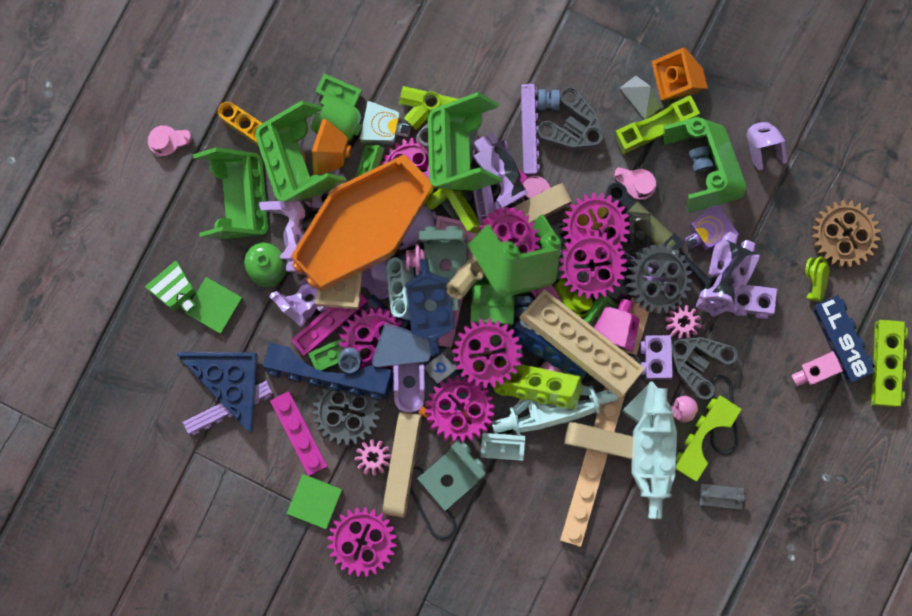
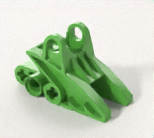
[470,273,514,352]

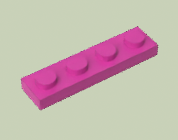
[291,292,369,356]
[270,391,328,476]

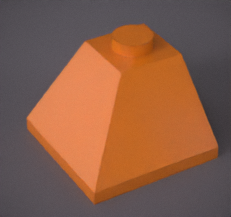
[651,48,707,101]
[312,119,351,175]

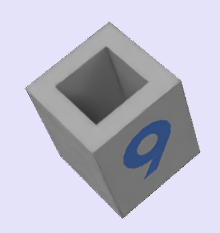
[424,346,460,384]

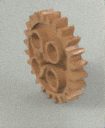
[811,200,881,268]

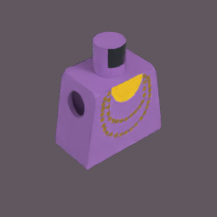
[685,205,739,251]

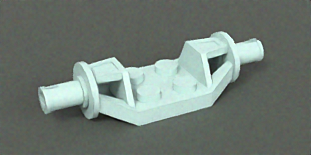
[491,385,618,436]
[632,388,677,519]

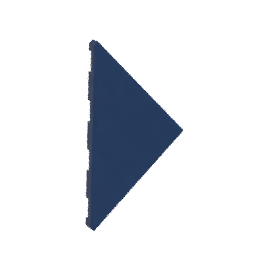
[177,352,258,433]

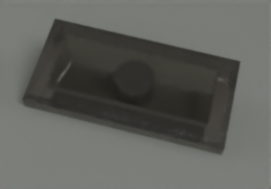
[627,212,651,256]

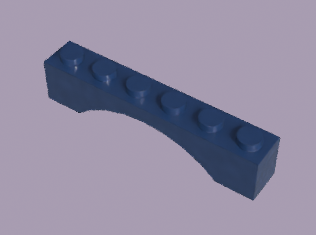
[262,343,394,401]

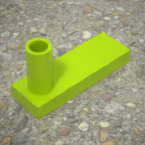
[425,189,482,234]

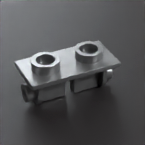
[699,484,745,510]

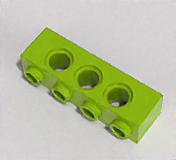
[871,320,908,408]
[494,360,583,409]

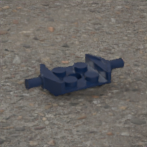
[405,258,454,354]

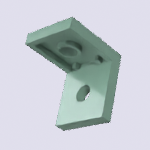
[419,226,467,282]
[417,441,486,511]

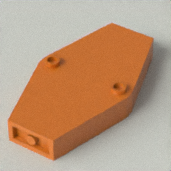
[291,154,434,292]

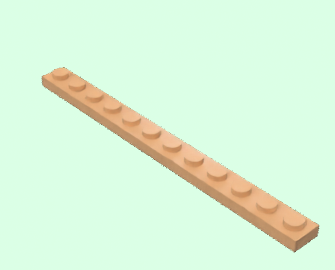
[560,297,649,547]

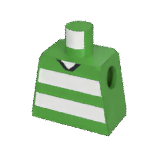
[145,260,197,314]

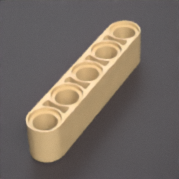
[477,183,572,235]
[383,412,422,518]
[565,422,633,459]

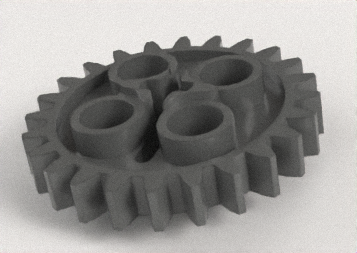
[626,244,692,313]
[312,388,382,447]

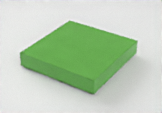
[185,277,243,334]
[287,474,342,529]

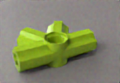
[399,86,458,131]

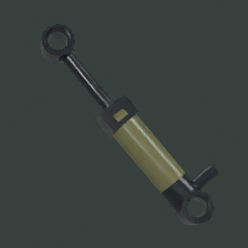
[602,182,718,291]

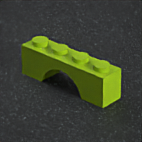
[614,95,700,154]
[675,396,742,482]

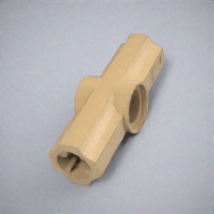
[446,254,484,300]

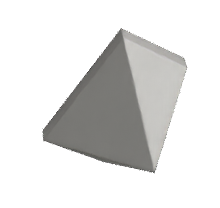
[619,76,662,120]

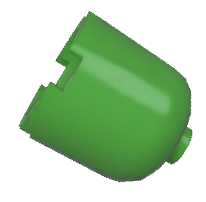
[310,93,363,142]
[244,242,287,288]

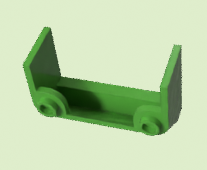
[428,92,502,191]
[256,101,346,202]
[663,117,746,213]
[193,147,268,239]
[468,214,561,297]

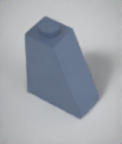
[371,322,436,367]

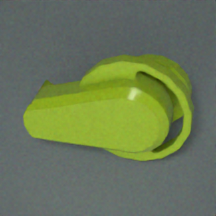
[805,257,829,302]
[553,278,593,318]

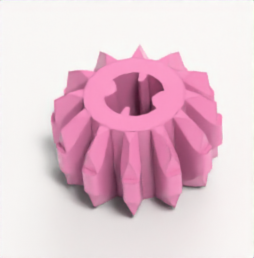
[665,305,701,340]
[355,439,391,476]

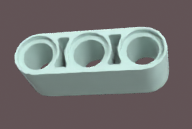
[386,258,415,320]

